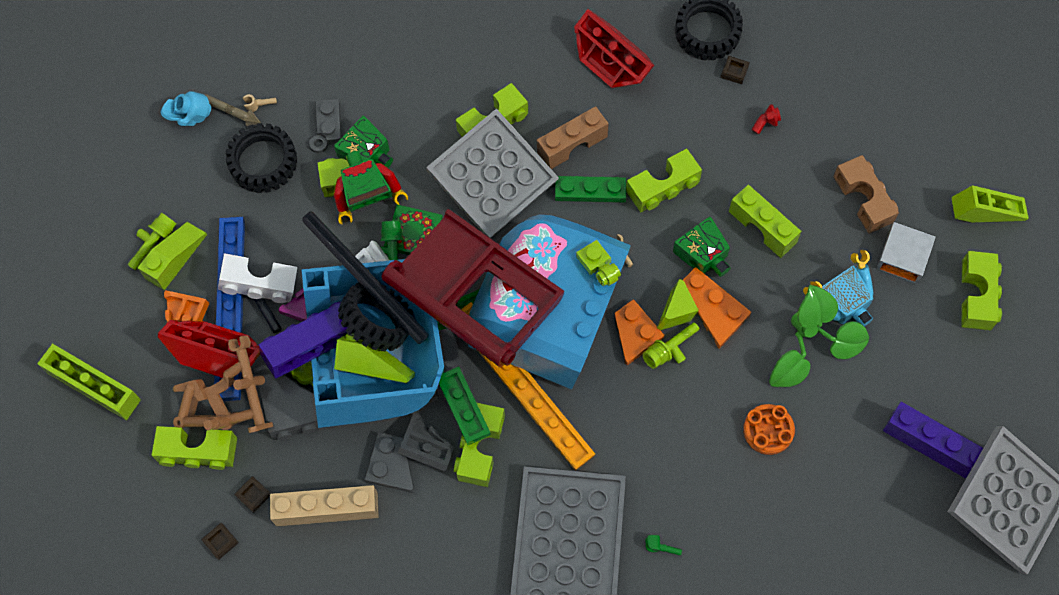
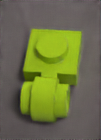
[576,240,621,286]

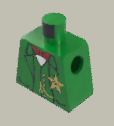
[334,116,393,168]
[673,216,731,277]

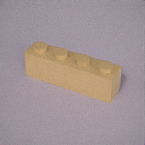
[270,485,379,526]

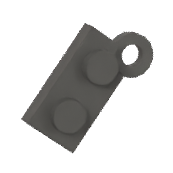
[309,99,342,153]

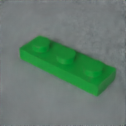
[555,176,626,203]
[439,366,491,446]

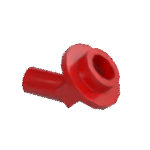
[751,104,781,134]

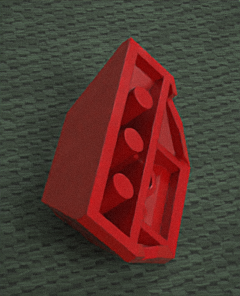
[574,9,654,88]
[158,320,260,378]

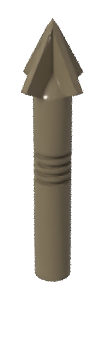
[205,94,261,126]

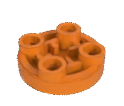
[743,404,795,455]

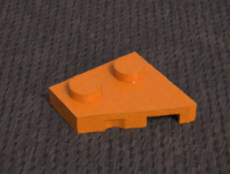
[164,290,209,322]
[614,299,664,365]

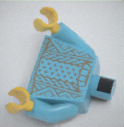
[803,250,874,327]

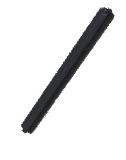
[302,211,429,344]

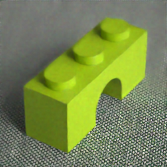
[456,83,528,137]
[626,149,702,213]
[729,184,802,258]
[961,251,1002,330]
[454,403,505,487]
[152,426,237,470]

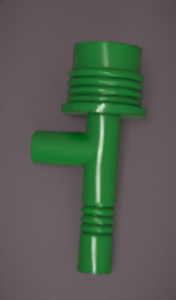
[380,221,404,260]

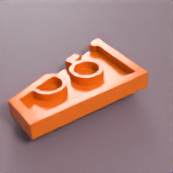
[683,267,752,349]

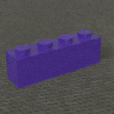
[258,302,347,379]
[882,402,983,479]

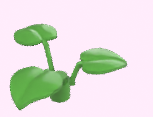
[769,285,869,387]

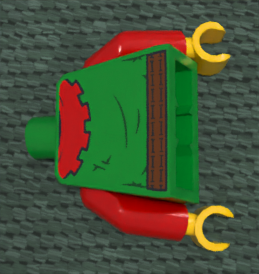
[334,151,408,225]

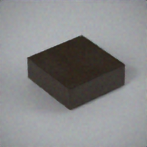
[721,56,750,85]
[234,476,271,513]
[201,522,239,560]

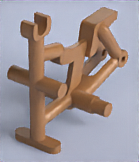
[173,335,273,433]

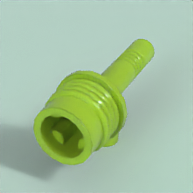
[127,213,177,270]
[642,323,699,369]

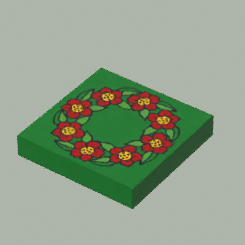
[384,205,443,255]

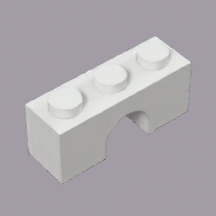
[218,254,297,303]

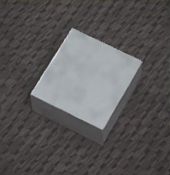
[876,222,936,284]

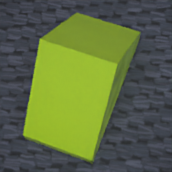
[657,279,699,330]

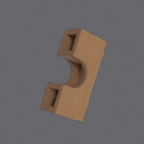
[537,106,609,169]
[833,155,899,234]

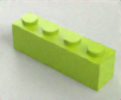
[37,343,141,421]

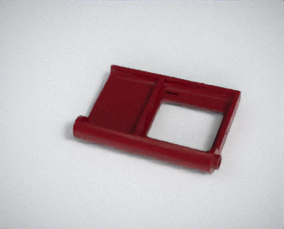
[382,209,564,367]

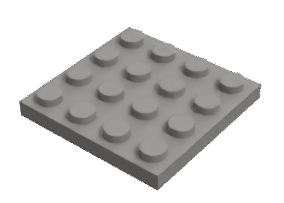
[426,109,559,238]
[947,426,1059,575]

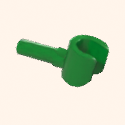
[645,535,682,556]

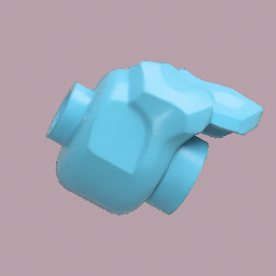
[160,91,211,126]

